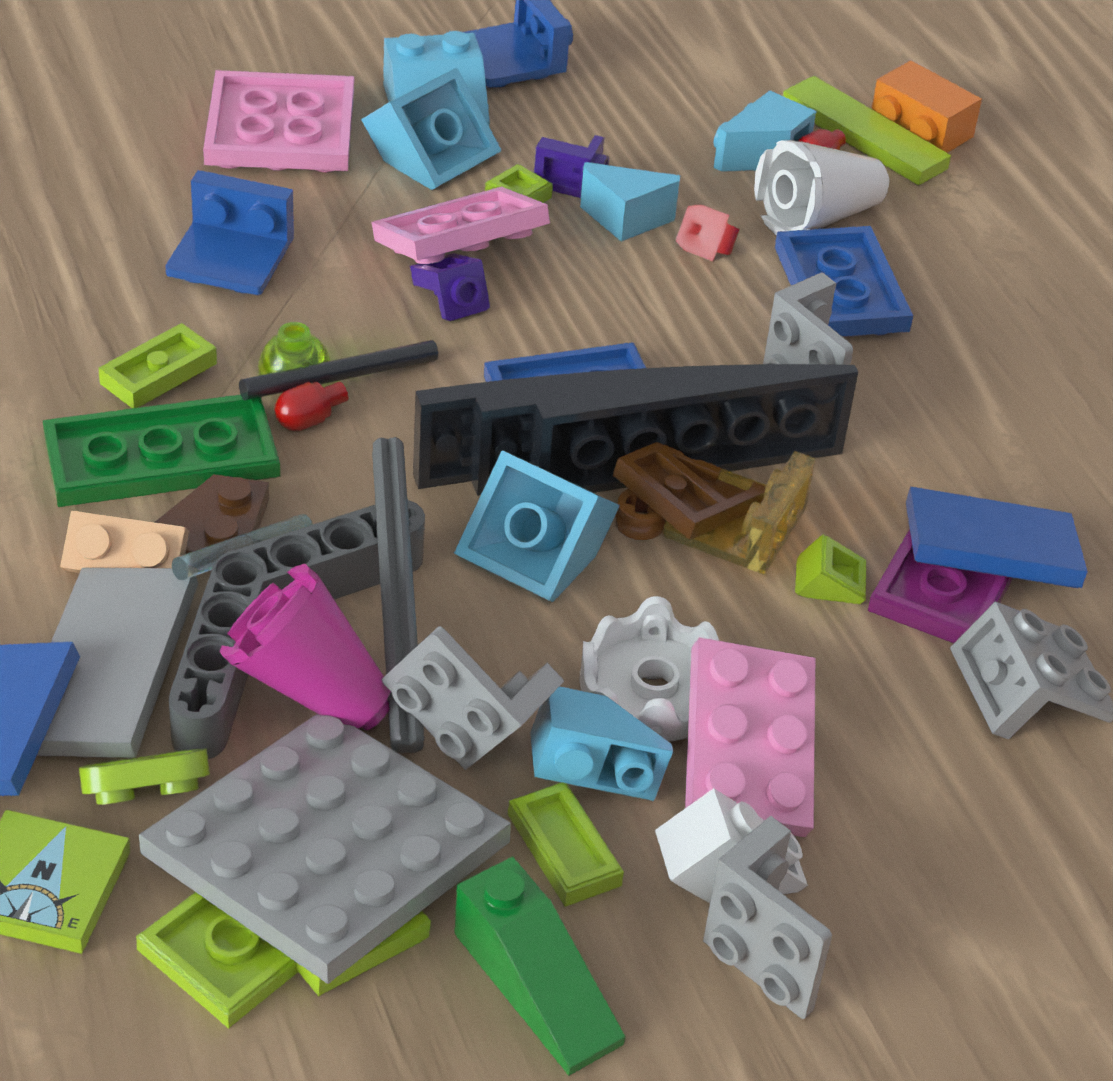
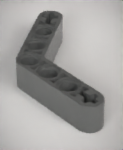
[169,500,425,759]

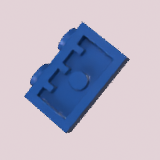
[165,170,294,295]

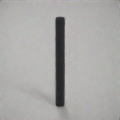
[239,340,438,401]

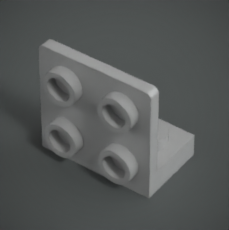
[763,272,853,365]
[950,601,1113,739]
[382,627,564,770]
[703,816,832,1019]

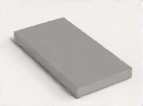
[37,568,198,758]

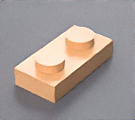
[60,510,189,573]

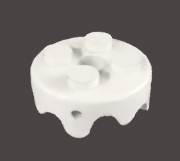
[579,596,719,741]

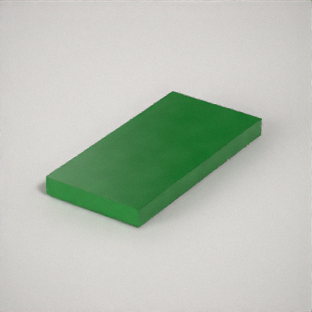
[42,395,280,507]

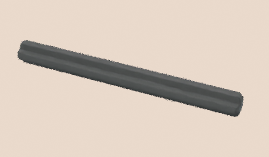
[372,437,425,754]

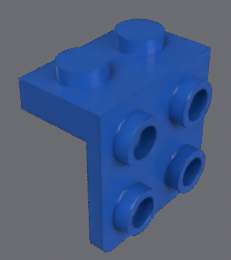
[464,0,573,88]

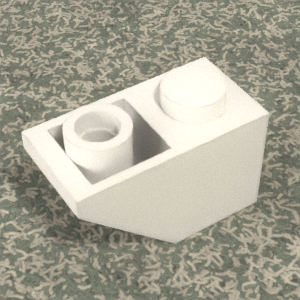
[655,788,808,903]

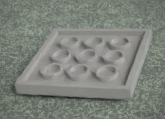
[139,714,511,984]

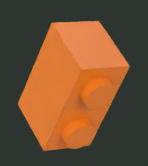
[872,60,982,153]

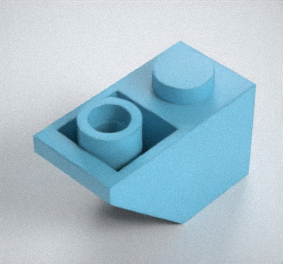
[713,91,816,171]
[530,686,673,801]

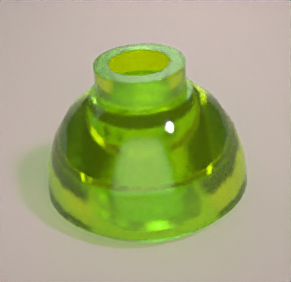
[258,322,331,385]

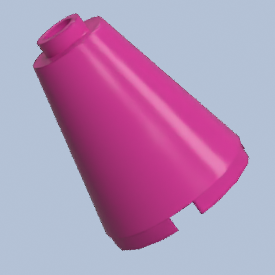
[220,564,391,730]

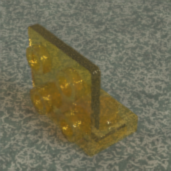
[663,451,816,575]

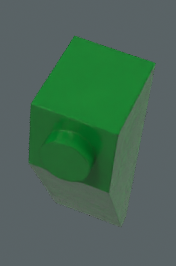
[454,856,626,1076]

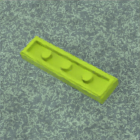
[783,75,951,185]

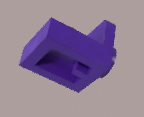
[534,135,609,198]
[410,253,490,321]

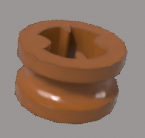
[616,488,665,540]

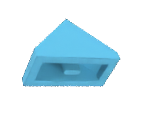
[580,162,680,242]

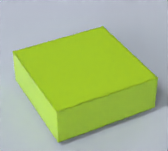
[485,164,553,203]

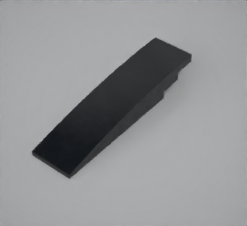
[413,364,859,496]

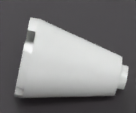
[754,140,889,235]

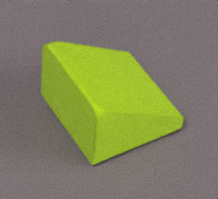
[795,534,866,604]

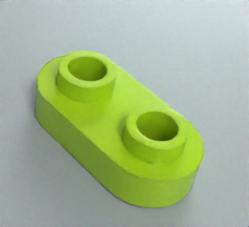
[79,749,210,805]

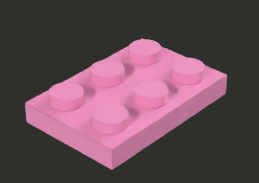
[372,187,550,264]
[685,637,815,837]

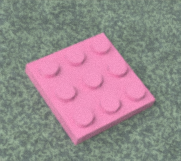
[203,70,354,173]

